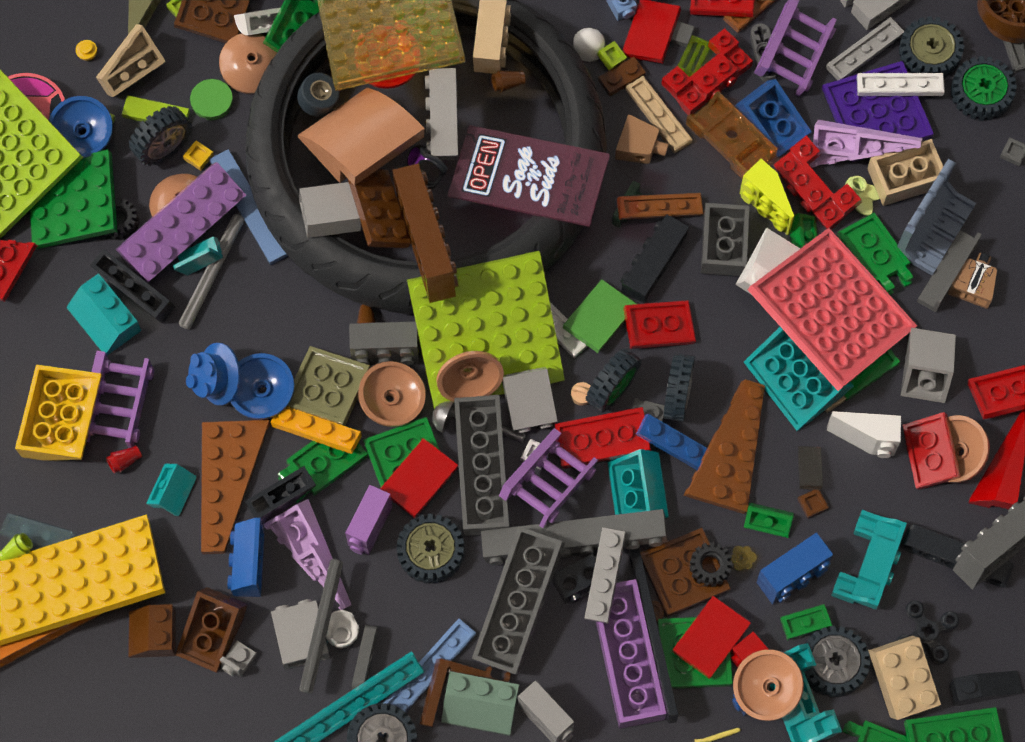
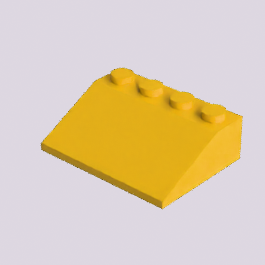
[15,365,102,460]

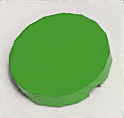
[190,79,233,120]

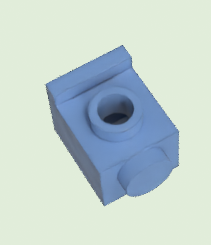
[606,0,637,21]

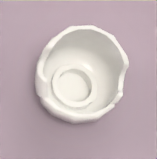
[573,28,605,62]
[326,610,359,648]

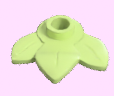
[845,176,880,216]

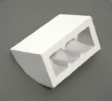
[234,8,280,35]

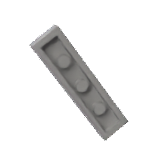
[826,17,904,80]
[584,527,626,624]

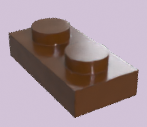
[598,57,646,96]

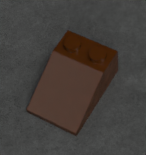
[175,587,248,673]

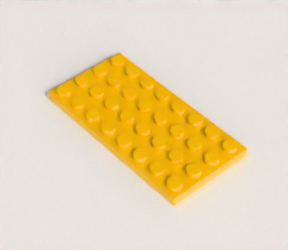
[0,514,165,646]

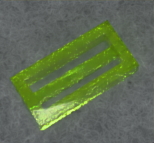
[678,35,710,77]

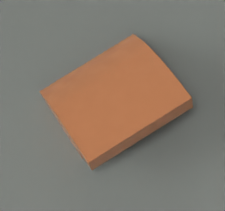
[298,88,425,186]

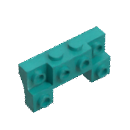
[831,510,907,610]
[770,643,842,742]

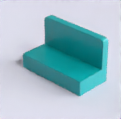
[173,236,224,276]
[146,463,197,516]

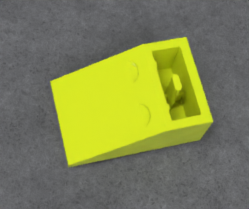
[740,159,794,235]

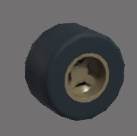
[297,73,340,117]

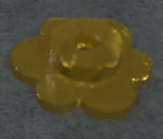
[731,546,757,571]

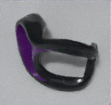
[407,145,448,189]

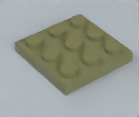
[287,346,371,426]

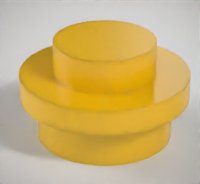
[76,40,97,61]

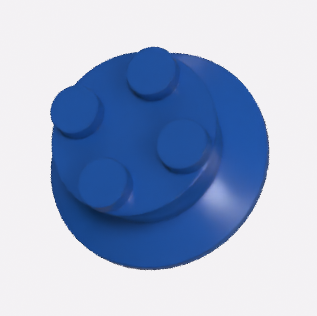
[186,343,240,405]

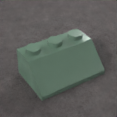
[441,671,519,736]

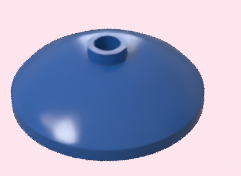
[49,96,113,158]
[231,353,294,419]

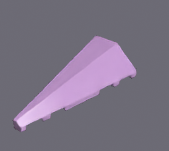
[810,120,923,167]
[263,500,351,610]

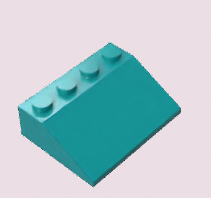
[744,327,854,431]

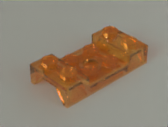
[686,91,778,179]

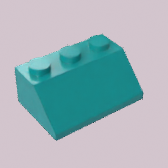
[66,273,141,355]
[608,449,669,518]

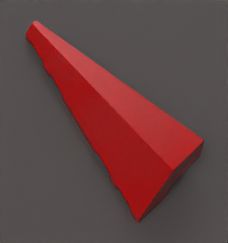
[969,409,1025,509]

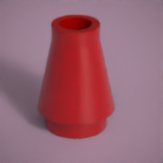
[106,445,142,473]

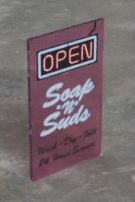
[448,125,610,227]

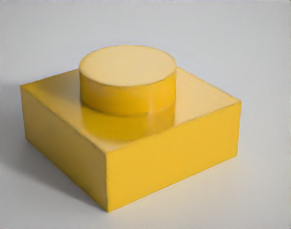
[183,140,214,171]

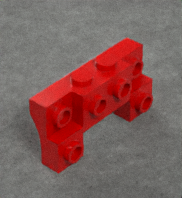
[661,28,753,117]
[774,135,862,230]

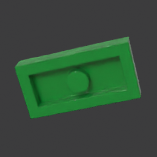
[780,604,832,641]

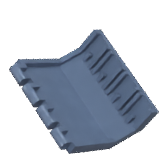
[897,159,976,275]

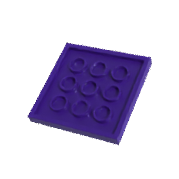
[822,61,934,162]

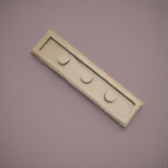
[625,76,693,154]

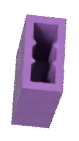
[345,485,392,555]

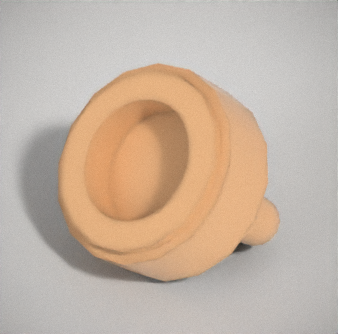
[571,382,590,406]

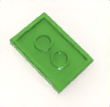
[562,280,636,353]

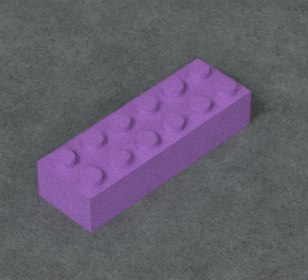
[116,162,246,282]
[596,579,666,729]

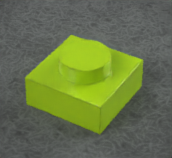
[597,41,627,70]

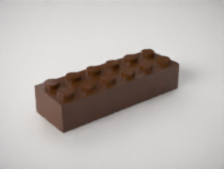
[392,163,459,303]

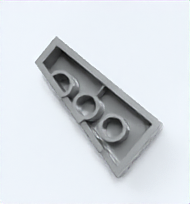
[425,68,458,160]

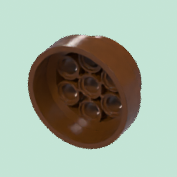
[977,0,1025,43]

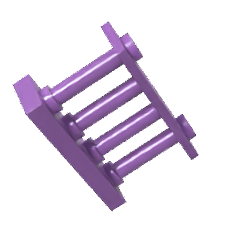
[754,0,837,97]
[86,351,154,448]
[499,428,598,528]

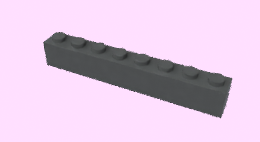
[481,509,668,565]

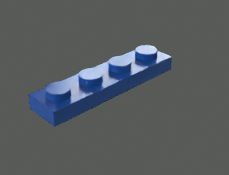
[636,414,707,471]

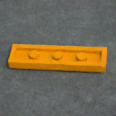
[271,407,362,454]

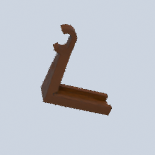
[419,658,510,727]

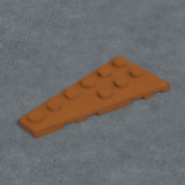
[683,379,765,514]
[201,420,270,554]

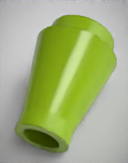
[0,533,33,561]

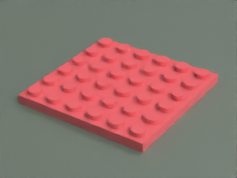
[747,228,917,391]

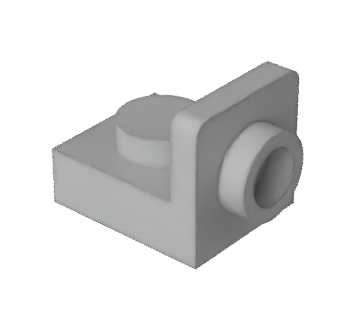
[220,640,257,677]

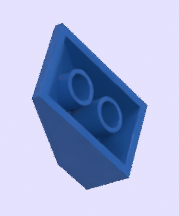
[735,79,811,157]

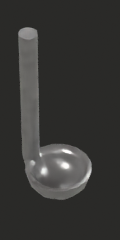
[433,401,525,442]

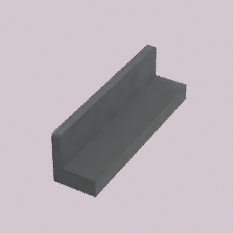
[917,230,982,312]

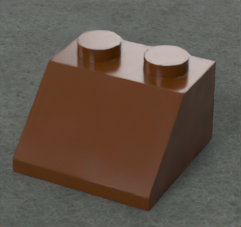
[128,604,176,658]

